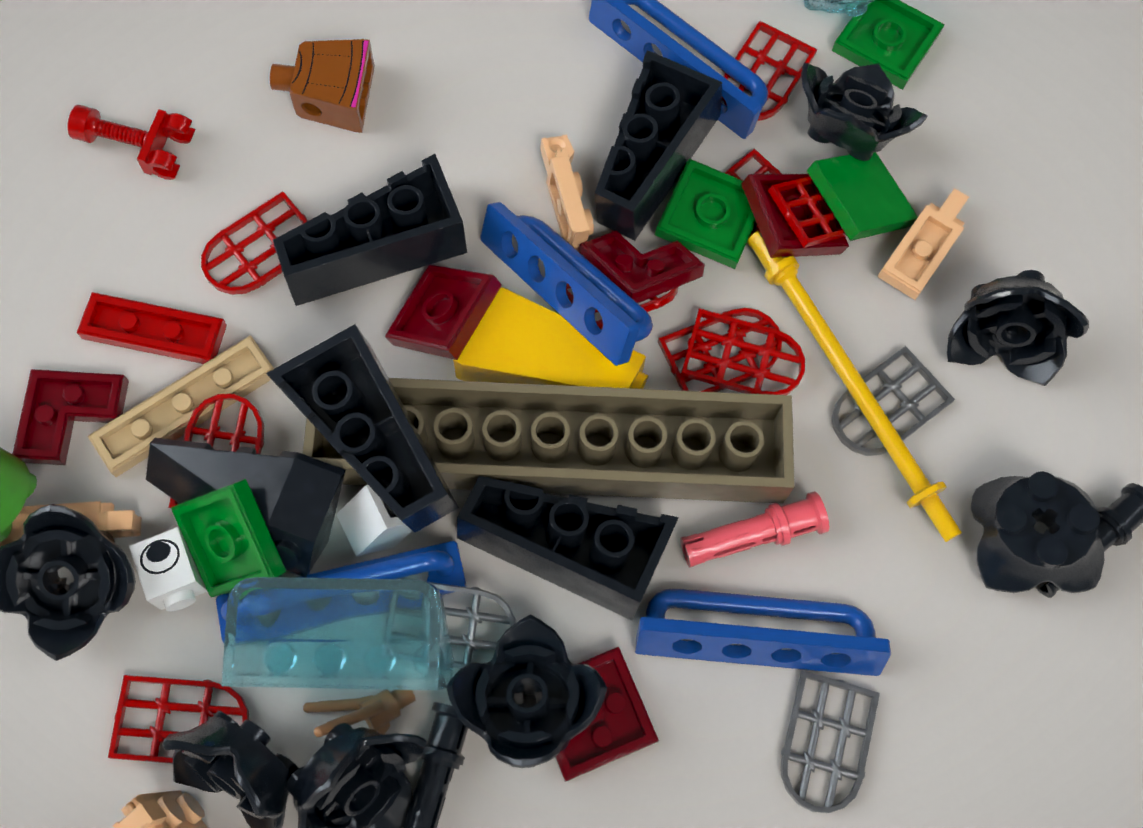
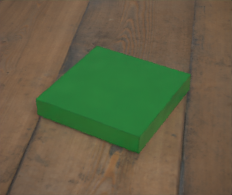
[832,0,945,90]
[806,152,918,241]
[655,158,756,269]
[171,479,286,597]

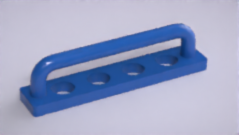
[589,0,768,139]
[480,202,653,366]
[216,541,466,646]
[635,589,891,676]

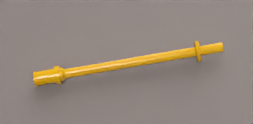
[747,231,962,542]

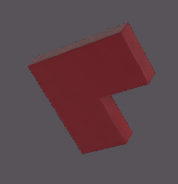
[580,231,705,303]
[12,369,129,465]
[555,647,659,782]

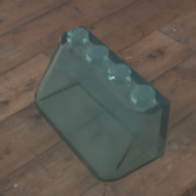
[221,577,454,690]

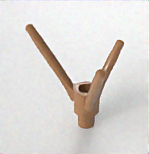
[303,683,416,737]

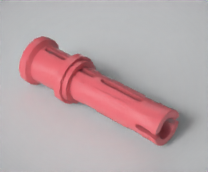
[680,491,829,568]

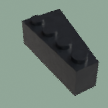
[594,50,722,241]
[273,154,467,306]
[266,324,459,533]
[457,476,679,620]

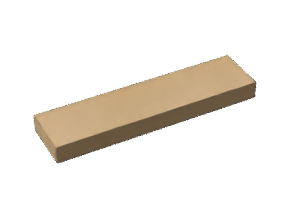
[87,335,274,477]

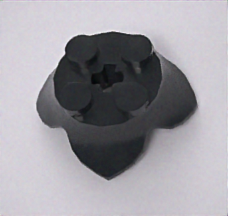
[801,63,928,161]
[947,270,1089,386]
[971,471,1105,593]
[0,504,136,661]
[446,614,607,768]
[162,711,299,828]
[286,723,427,828]

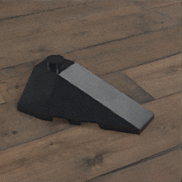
[146,438,346,578]

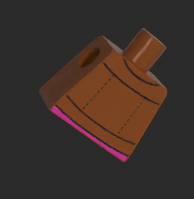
[270,39,375,133]

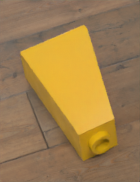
[453,287,649,389]

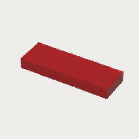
[77,292,227,364]

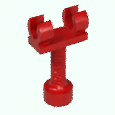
[68,105,196,180]

